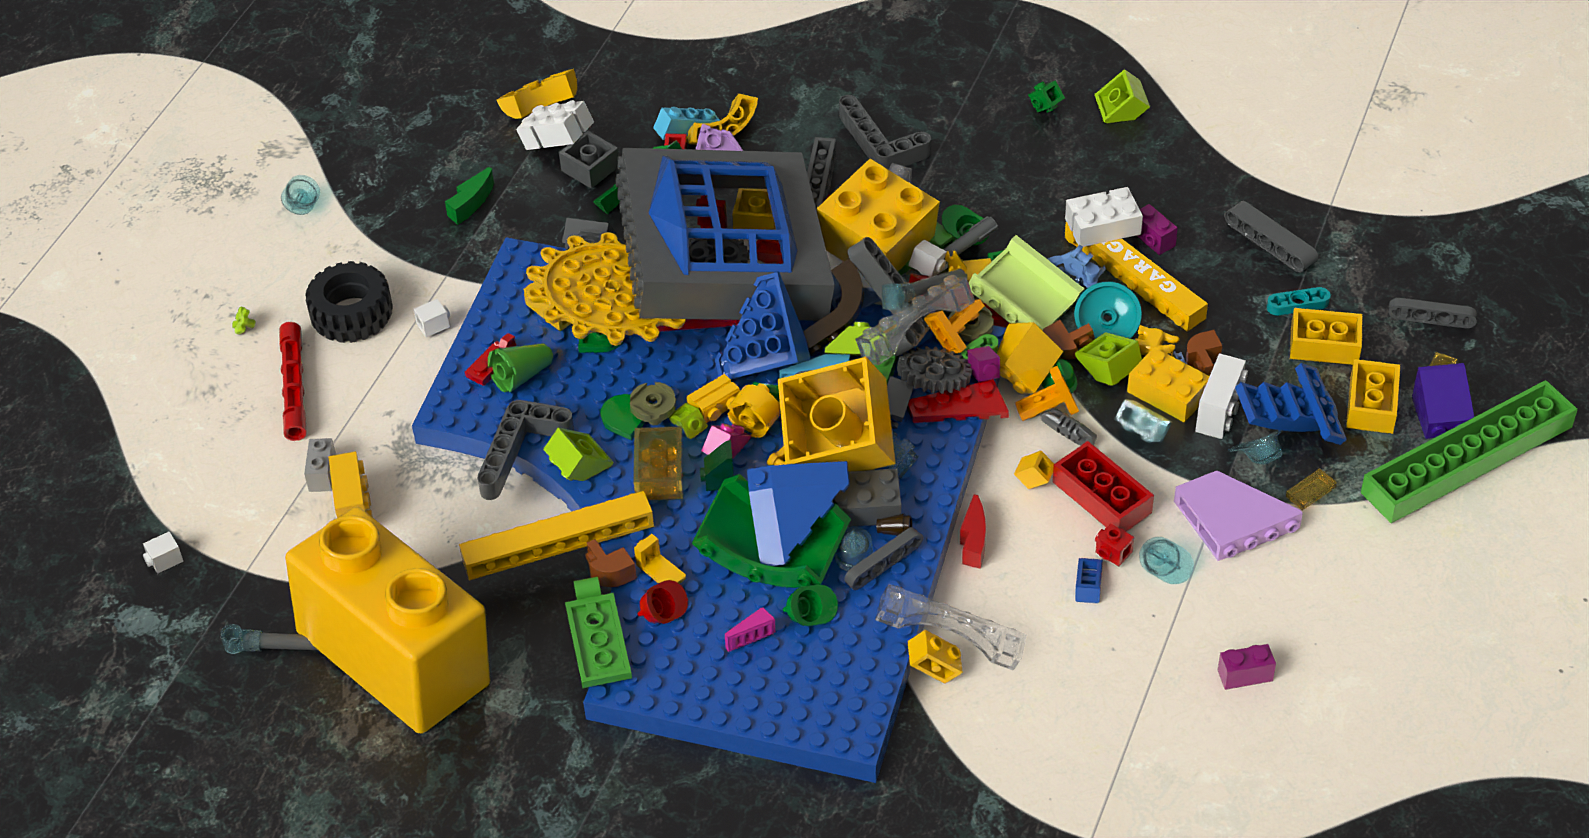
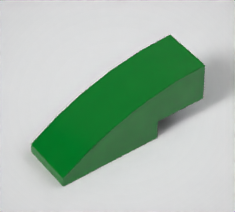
[445,167,494,225]

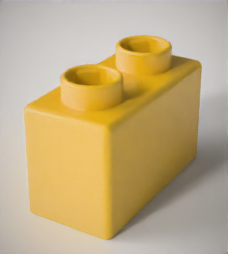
[285,507,490,734]

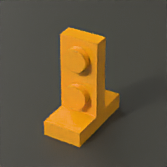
[924,299,985,354]
[1015,366,1079,421]

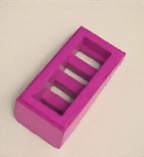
[725,607,776,652]

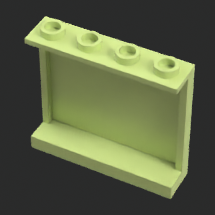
[967,235,1084,331]

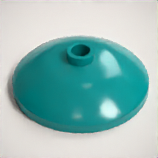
[1074,282,1142,339]

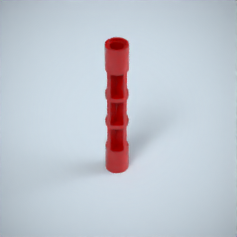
[279,322,307,441]

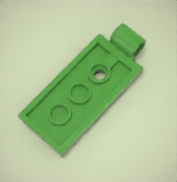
[565,576,632,688]

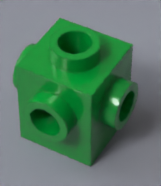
[1028,80,1065,112]

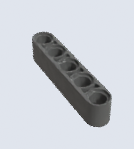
[1224,201,1318,273]

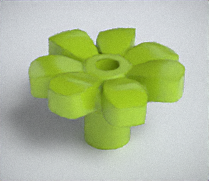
[232,306,256,335]

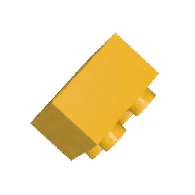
[816,159,940,271]
[778,357,896,472]

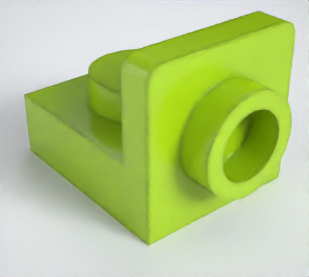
[669,403,708,439]

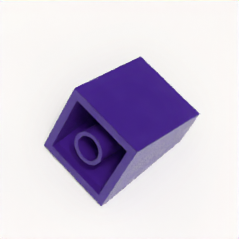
[1412,363,1474,439]

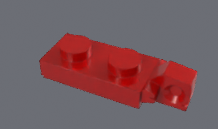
[465,333,516,386]

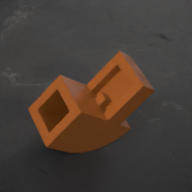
[1043,320,1095,360]
[1185,330,1222,376]
[585,539,637,587]

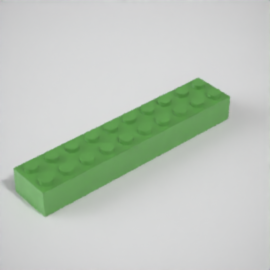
[1361,380,1578,523]

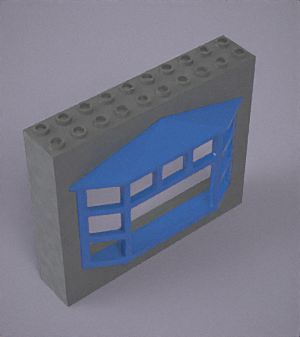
[616,148,835,321]

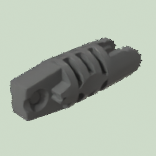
[1041,408,1097,445]

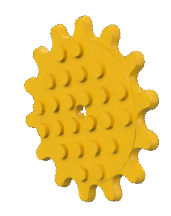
[526,232,685,346]

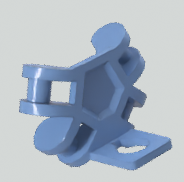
[1047,245,1106,288]

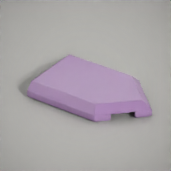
[696,124,743,151]

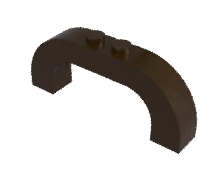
[803,258,864,356]

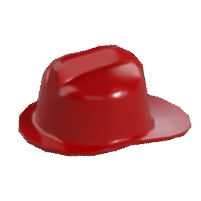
[637,580,688,624]

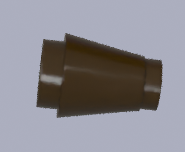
[876,513,913,536]

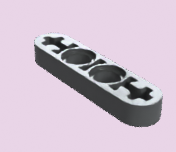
[1388,298,1477,328]
[844,527,923,590]

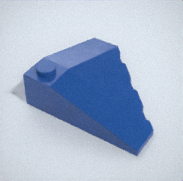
[715,272,811,379]
[747,461,850,567]

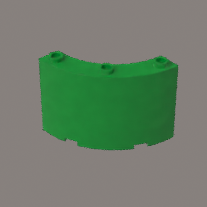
[692,474,851,588]

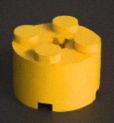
[727,383,781,438]

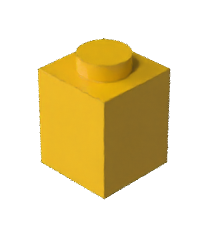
[1014,451,1054,489]

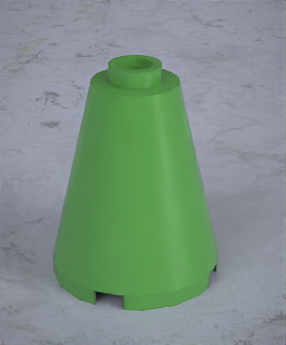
[488,343,553,392]

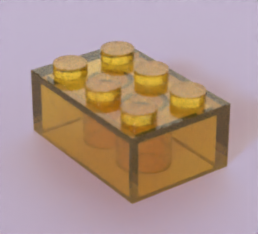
[633,426,683,500]

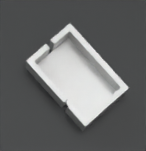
[516,100,594,150]
[1065,187,1143,247]
[1195,353,1248,439]

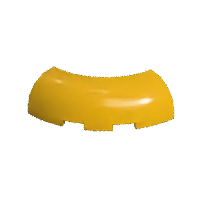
[497,69,577,119]
[687,94,758,145]

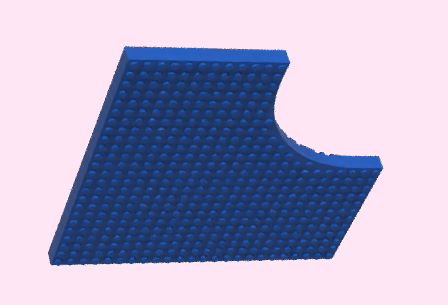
[412,237,1006,783]

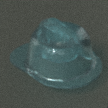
[281,175,320,215]
[1228,430,1283,464]
[834,526,873,572]
[1139,537,1194,584]

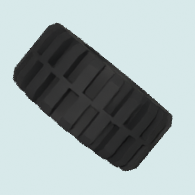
[305,261,393,343]

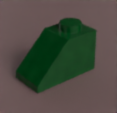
[700,440,734,491]

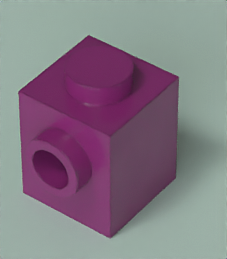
[968,346,1000,382]

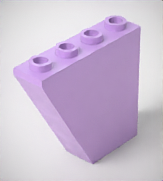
[1174,471,1303,561]

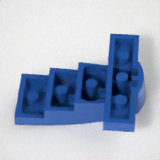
[1235,363,1347,445]

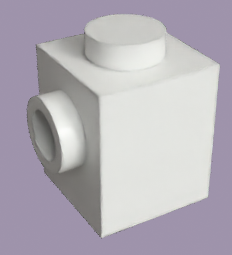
[909,240,947,277]
[414,299,450,337]
[143,532,183,574]

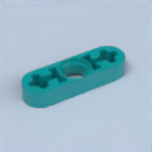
[1267,287,1330,315]

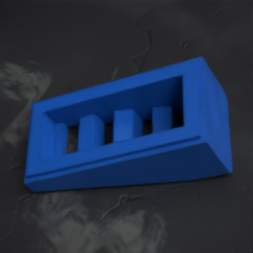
[1075,558,1103,603]

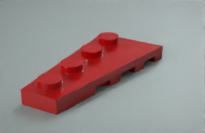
[907,379,1009,423]

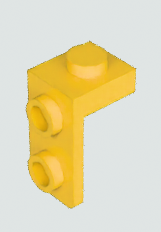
[634,534,686,584]

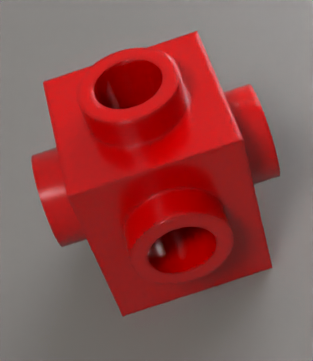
[1095,523,1134,566]

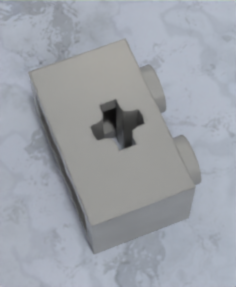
[304,438,336,492]

